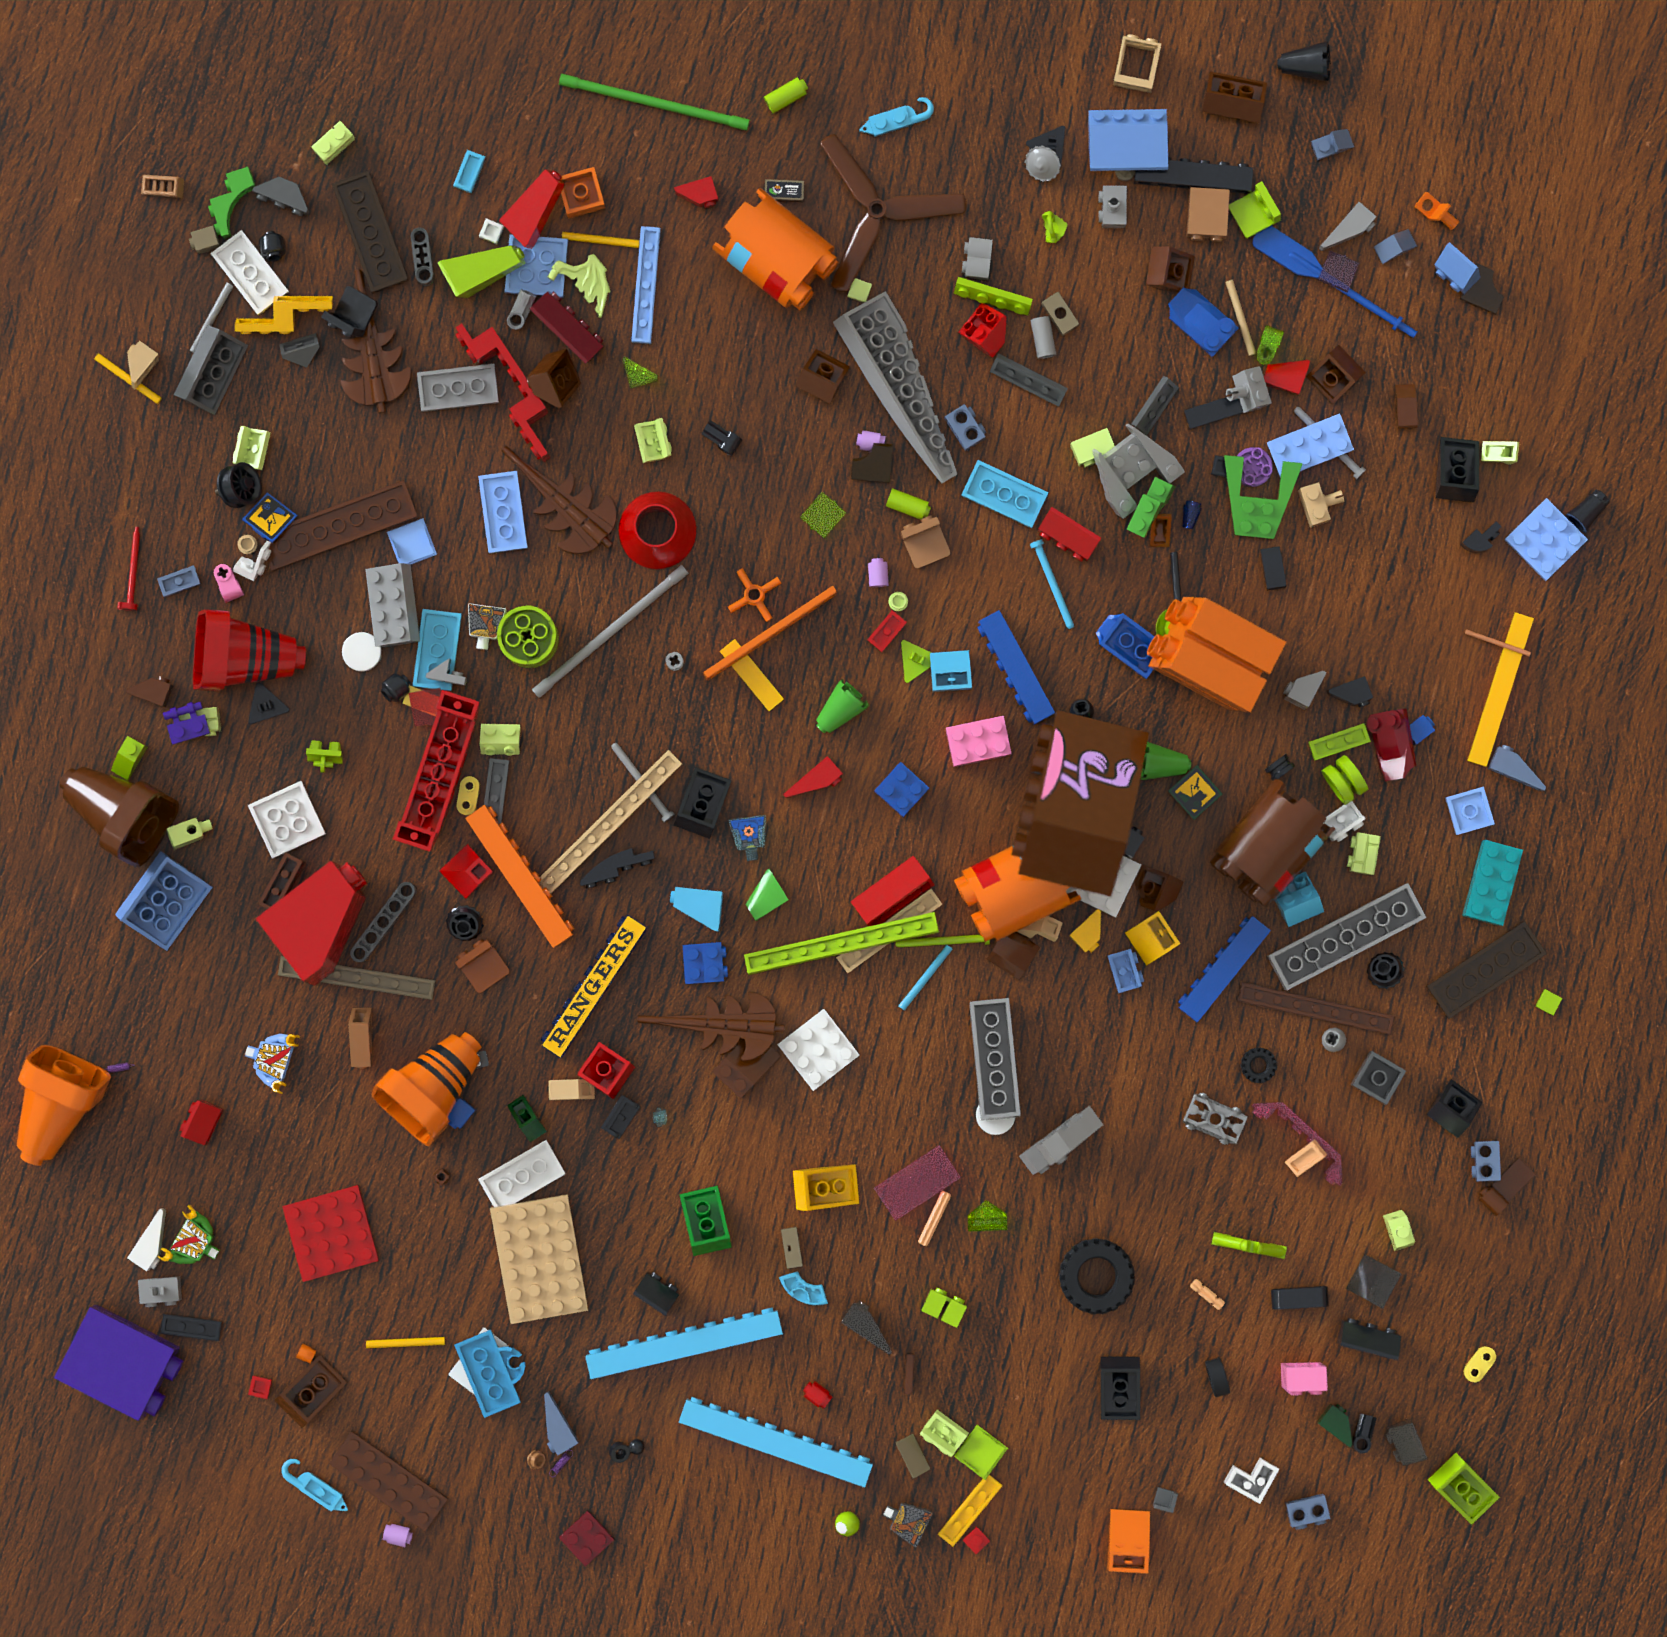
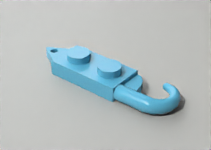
[859,97,934,137]
[282,1459,348,1512]

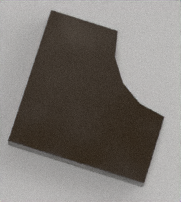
[1460,263,1504,315]
[851,443,893,482]

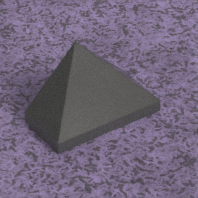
[279,333,320,368]

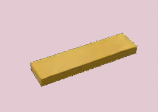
[720,639,784,712]
[938,1474,1003,1547]

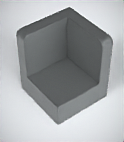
[1153,1487,1178,1513]

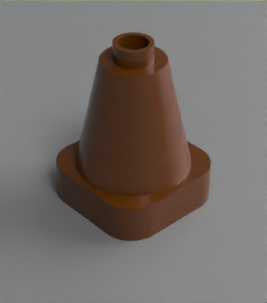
[60,767,179,867]

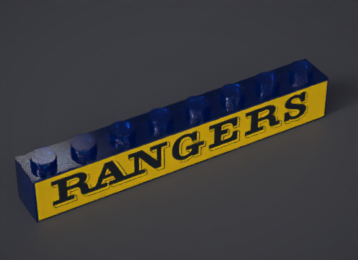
[541,915,648,1059]

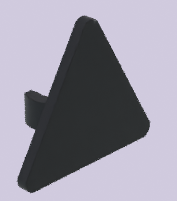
[1026,126,1065,165]
[248,682,290,724]

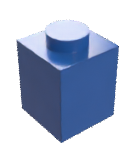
[1410,715,1435,746]
[448,1098,476,1129]

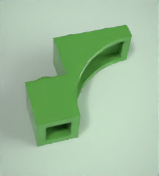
[208,167,256,239]
[1127,477,1176,538]

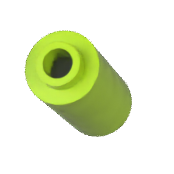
[764,77,808,114]
[886,488,931,520]

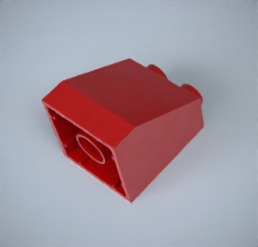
[256,861,368,986]

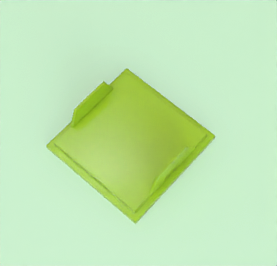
[954,1425,1008,1480]

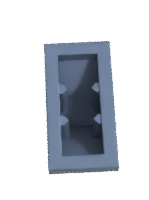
[1374,229,1417,264]

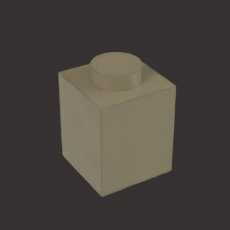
[189,226,221,254]

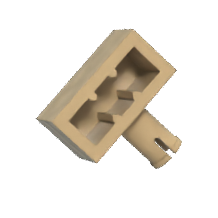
[1298,482,1344,528]

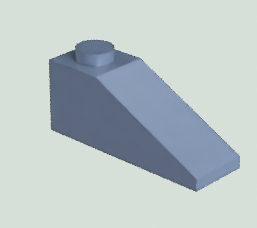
[1488,745,1546,792]
[544,1391,579,1455]

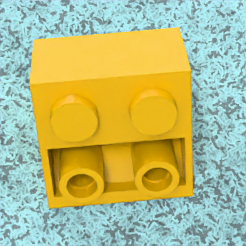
[1125,911,1180,966]

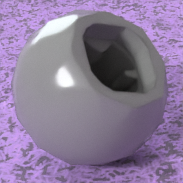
[1322,1028,1346,1052]

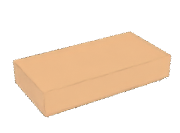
[1285,1139,1327,1177]

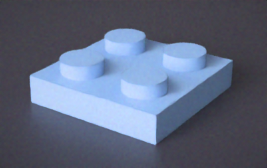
[1445,787,1495,835]

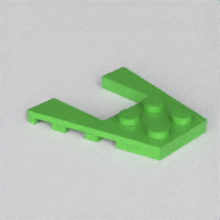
[1224,455,1302,539]

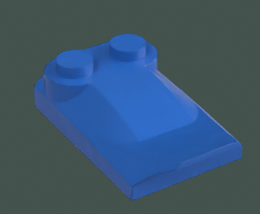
[1168,287,1239,357]
[1096,613,1155,679]

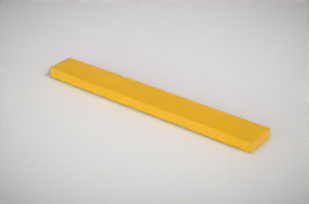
[1467,612,1534,767]

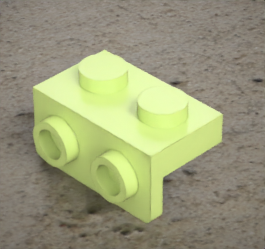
[634,418,672,463]
[233,426,271,470]
[480,724,520,756]
[920,1410,969,1457]

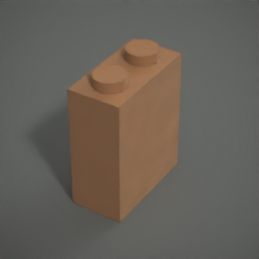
[1187,187,1230,242]

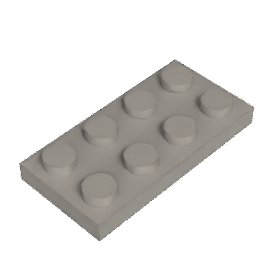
[417,364,499,412]

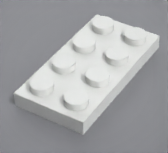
[211,230,289,316]
[478,1140,566,1207]

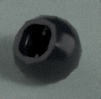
[1069,699,1094,718]

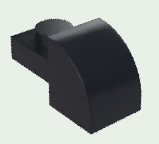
[1460,521,1501,553]

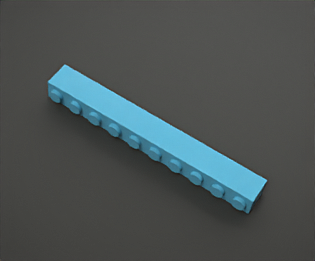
[585,1307,783,1379]
[679,1397,873,1487]

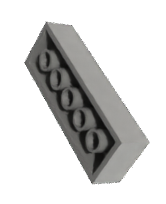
[969,998,1021,1121]

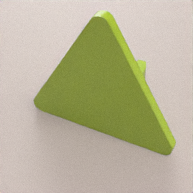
[901,640,932,683]

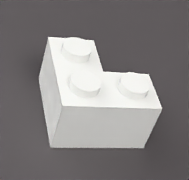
[1224,1458,1279,1504]

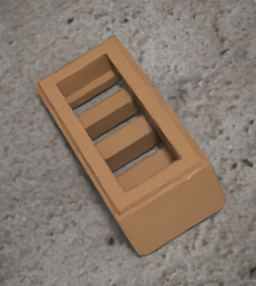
[141,175,184,198]

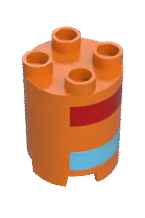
[712,188,839,311]
[954,846,1081,942]

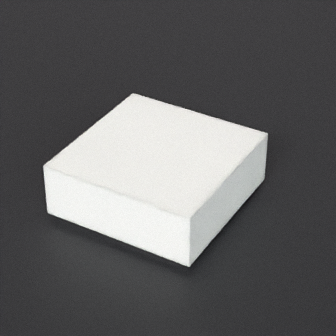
[479,219,504,245]

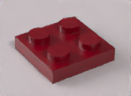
[559,1510,614,1567]

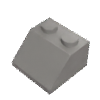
[1283,671,1327,710]

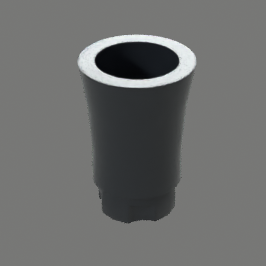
[1566,489,1610,533]

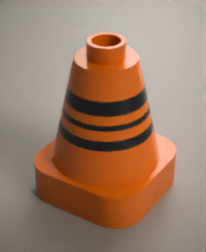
[371,1032,482,1147]

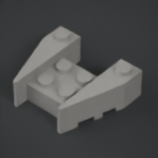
[1092,424,1185,519]
[1019,1106,1103,1175]

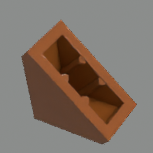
[1150,514,1172,547]

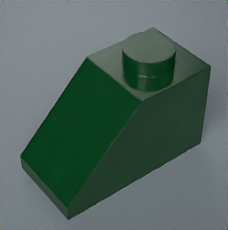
[507,1095,547,1142]
[1317,1403,1352,1448]

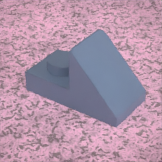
[1311,129,1354,160]

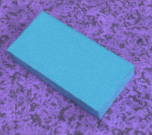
[453,150,486,194]

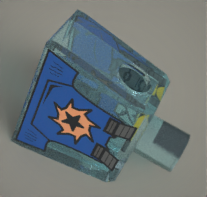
[729,815,766,861]

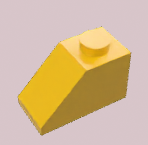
[1069,909,1101,953]

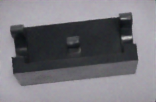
[601,1095,641,1139]

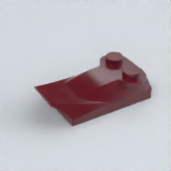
[1367,708,1417,782]

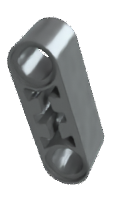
[411,228,435,286]

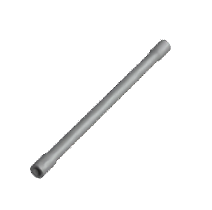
[532,565,689,698]

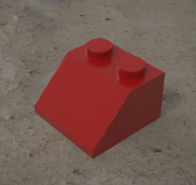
[577,1042,635,1099]

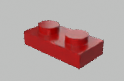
[867,610,907,653]

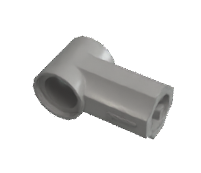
[507,289,536,330]

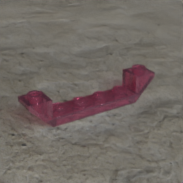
[1251,1102,1342,1186]

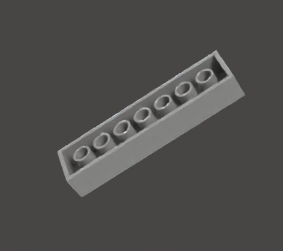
[1267,883,1426,991]

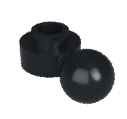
[609,1439,645,1463]

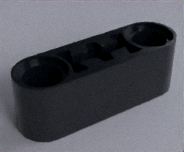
[1271,1286,1329,1310]

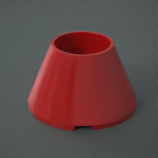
[619,492,696,569]

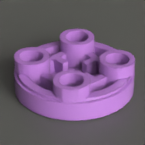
[1237,447,1273,487]

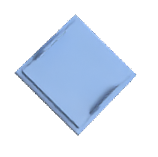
[387,518,437,564]

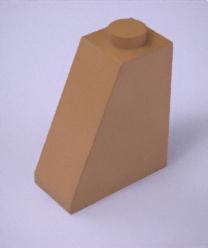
[348,1008,373,1069]

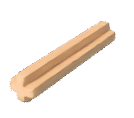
[918,1191,951,1246]

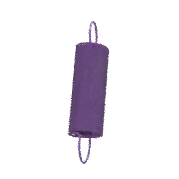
[104,1062,134,1073]
[549,1450,573,1477]

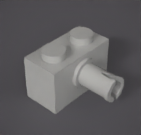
[1098,186,1127,228]
[1226,366,1272,413]

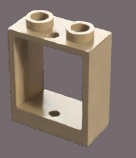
[1113,34,1161,93]

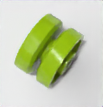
[1321,755,1369,805]

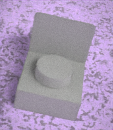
[426,658,467,686]

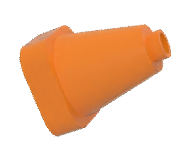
[16,1045,111,1166]

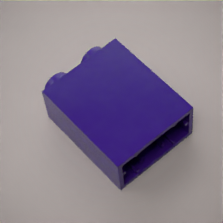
[54,1305,184,1421]

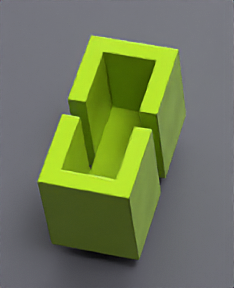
[921,1287,967,1328]

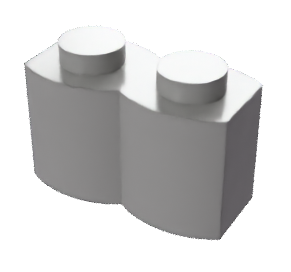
[962,237,993,281]

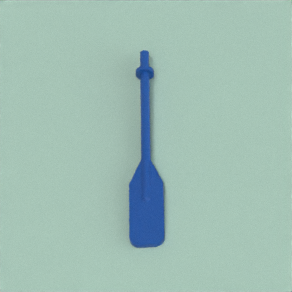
[1252,226,1417,338]

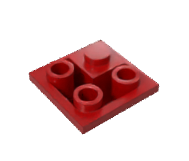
[958,303,1007,358]
[439,844,494,899]

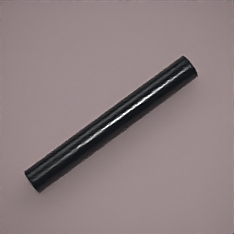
[1170,552,1182,601]

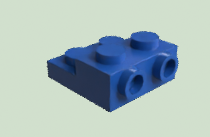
[682,942,728,984]

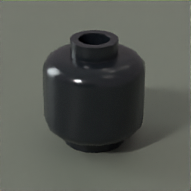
[259,231,286,262]
[381,673,410,702]

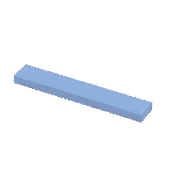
[631,226,661,344]

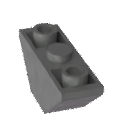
[252,177,310,217]

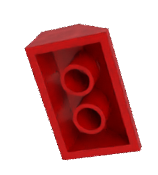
[1038,507,1101,562]

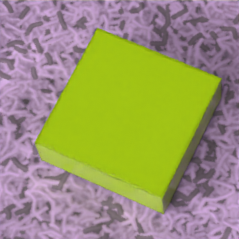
[1535,989,1562,1016]

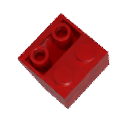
[180,1100,224,1145]

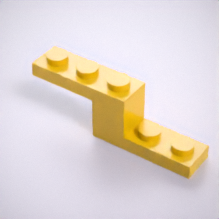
[235,296,333,334]

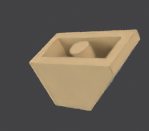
[127,341,159,389]

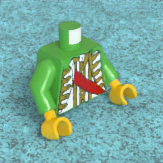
[158,1205,220,1264]

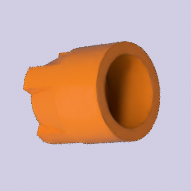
[296,1343,316,1363]

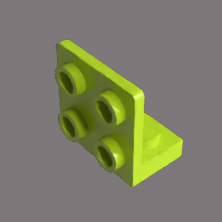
[1229,181,1281,238]

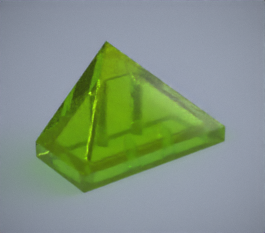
[622,356,659,389]
[967,1200,1007,1232]

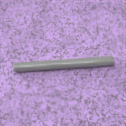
[190,282,233,353]

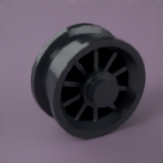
[215,462,262,509]

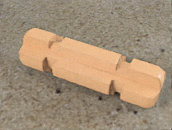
[1190,1279,1225,1310]

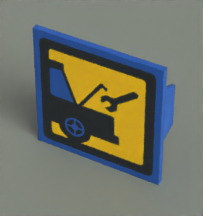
[242,492,298,543]

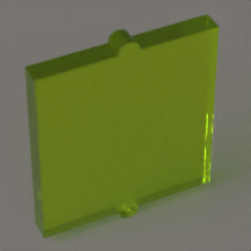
[800,492,846,538]

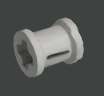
[666,652,684,671]

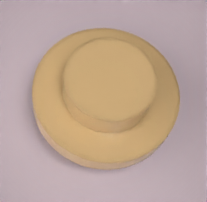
[238,535,257,554]

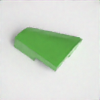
[746,869,789,921]

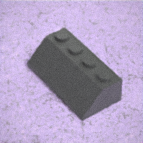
[174,325,248,415]

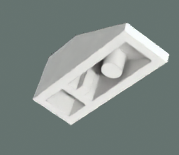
[127,1208,166,1271]

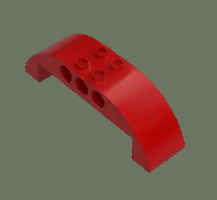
[393,690,480,852]

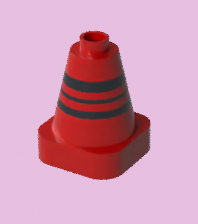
[193,609,306,691]

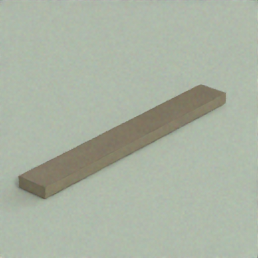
[278,956,436,1000]

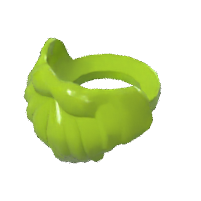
[1042,211,1068,243]

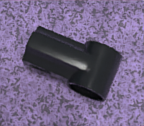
[701,420,743,456]
[1352,1413,1377,1453]

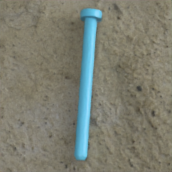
[1030,539,1074,629]

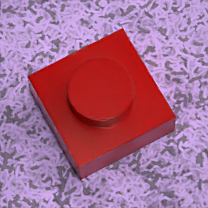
[248,1375,272,1399]
[962,1526,990,1554]

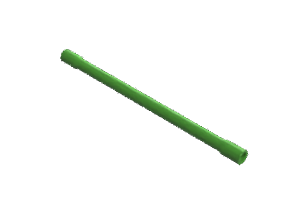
[559,74,750,131]

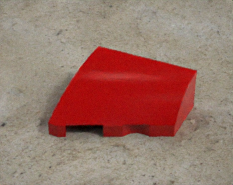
[1263,360,1310,395]

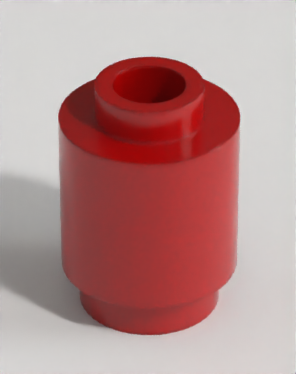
[803,1381,833,1409]

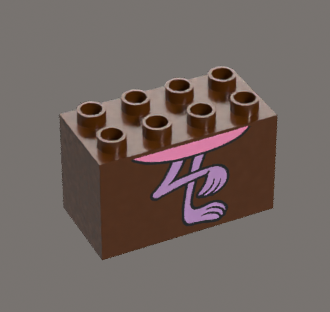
[1011,710,1149,897]

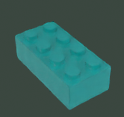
[1462,840,1523,926]

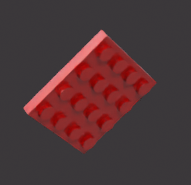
[282,1185,379,1282]

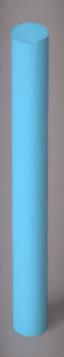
[899,945,953,1011]

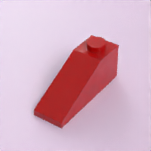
[783,756,843,798]

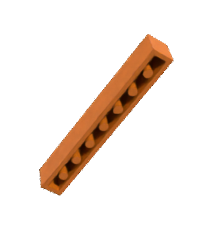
[465,805,575,948]

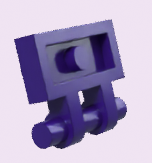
[163,701,211,745]

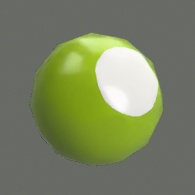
[835,1511,860,1537]

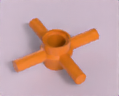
[728,568,782,622]

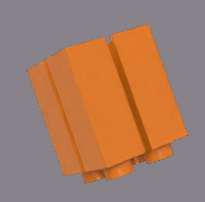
[1147,597,1286,712]

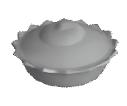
[1025,146,1061,182]

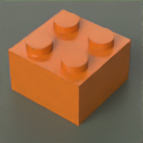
[561,167,605,219]

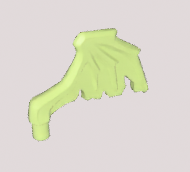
[547,254,610,318]

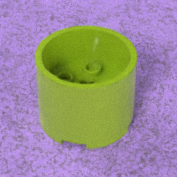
[497,606,559,668]

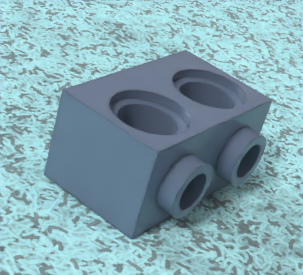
[945,404,986,452]
[1471,1141,1501,1182]
[1285,1494,1330,1530]

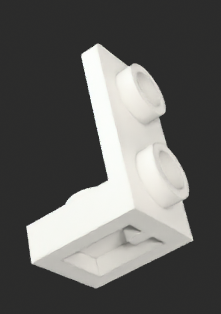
[233,541,271,581]

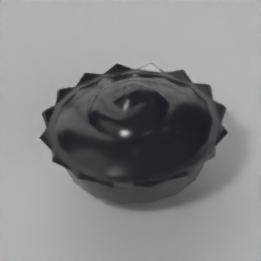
[446,905,484,941]
[1367,952,1405,989]

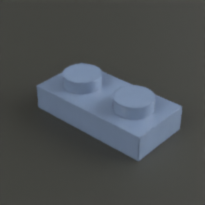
[157,565,201,598]

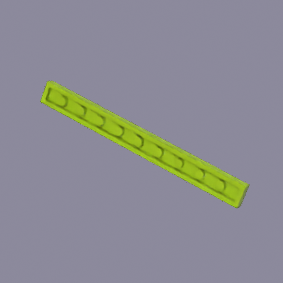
[744,912,939,975]

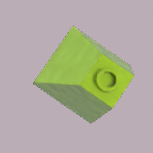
[438,245,526,298]

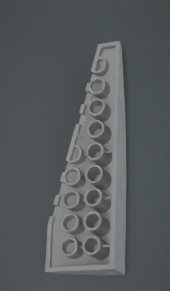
[833,291,957,483]

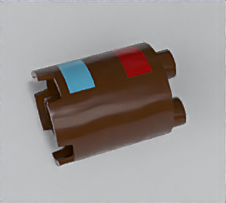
[1209,779,1335,907]

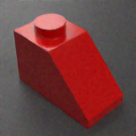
[674,176,719,209]

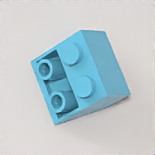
[930,650,972,692]
[1276,872,1324,927]

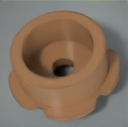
[527,1450,545,1469]

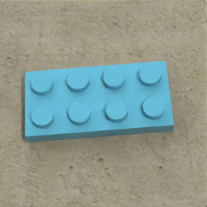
[961,460,1048,529]
[413,609,462,691]

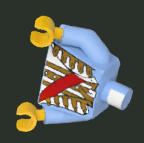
[245,1034,300,1094]

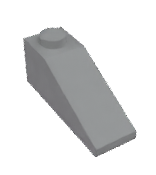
[1319,202,1377,251]

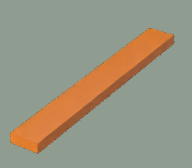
[703,586,837,681]

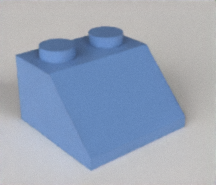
[1435,242,1481,294]

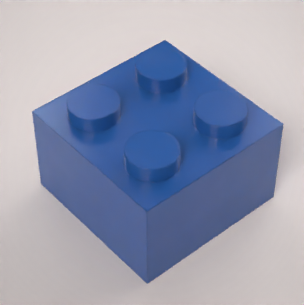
[874,762,929,818]

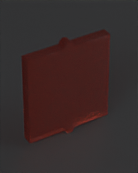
[409,687,441,726]

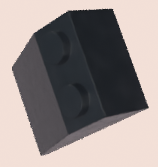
[1436,437,1479,503]
[673,767,732,839]
[1101,1357,1140,1420]

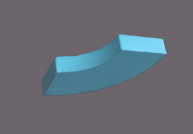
[779,1271,828,1305]

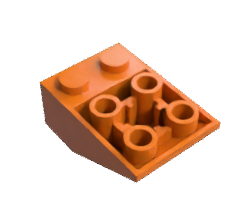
[1107,1509,1150,1573]

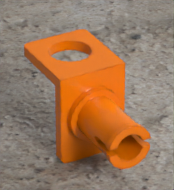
[1415,192,1459,230]

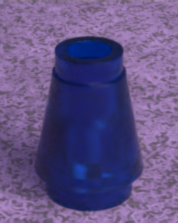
[1182,500,1202,529]

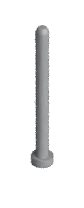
[1294,407,1366,479]
[611,743,675,823]

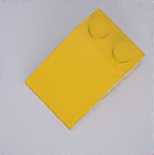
[793,1164,859,1211]

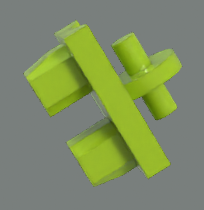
[306,740,343,773]

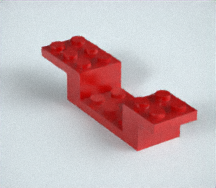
[455,323,550,462]

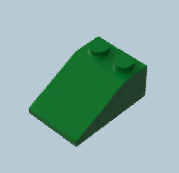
[679,1186,732,1256]

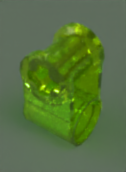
[1256,325,1284,365]

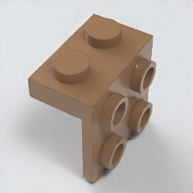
[901,515,950,569]

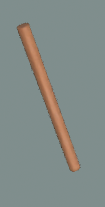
[1465,629,1531,657]

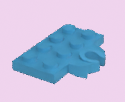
[454,1329,526,1418]

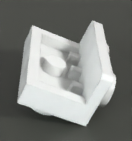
[1324,801,1366,842]

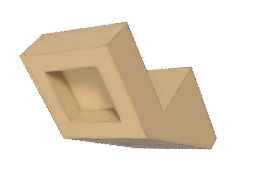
[1017,916,1063,942]
[549,1079,595,1100]

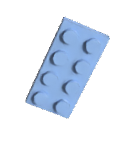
[1267,414,1354,477]
[478,471,528,554]

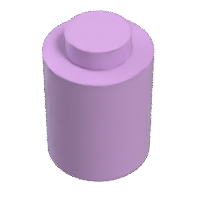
[868,558,889,587]

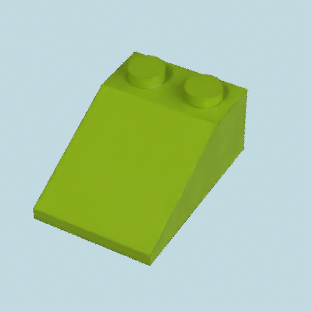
[1428,1453,1500,1525]

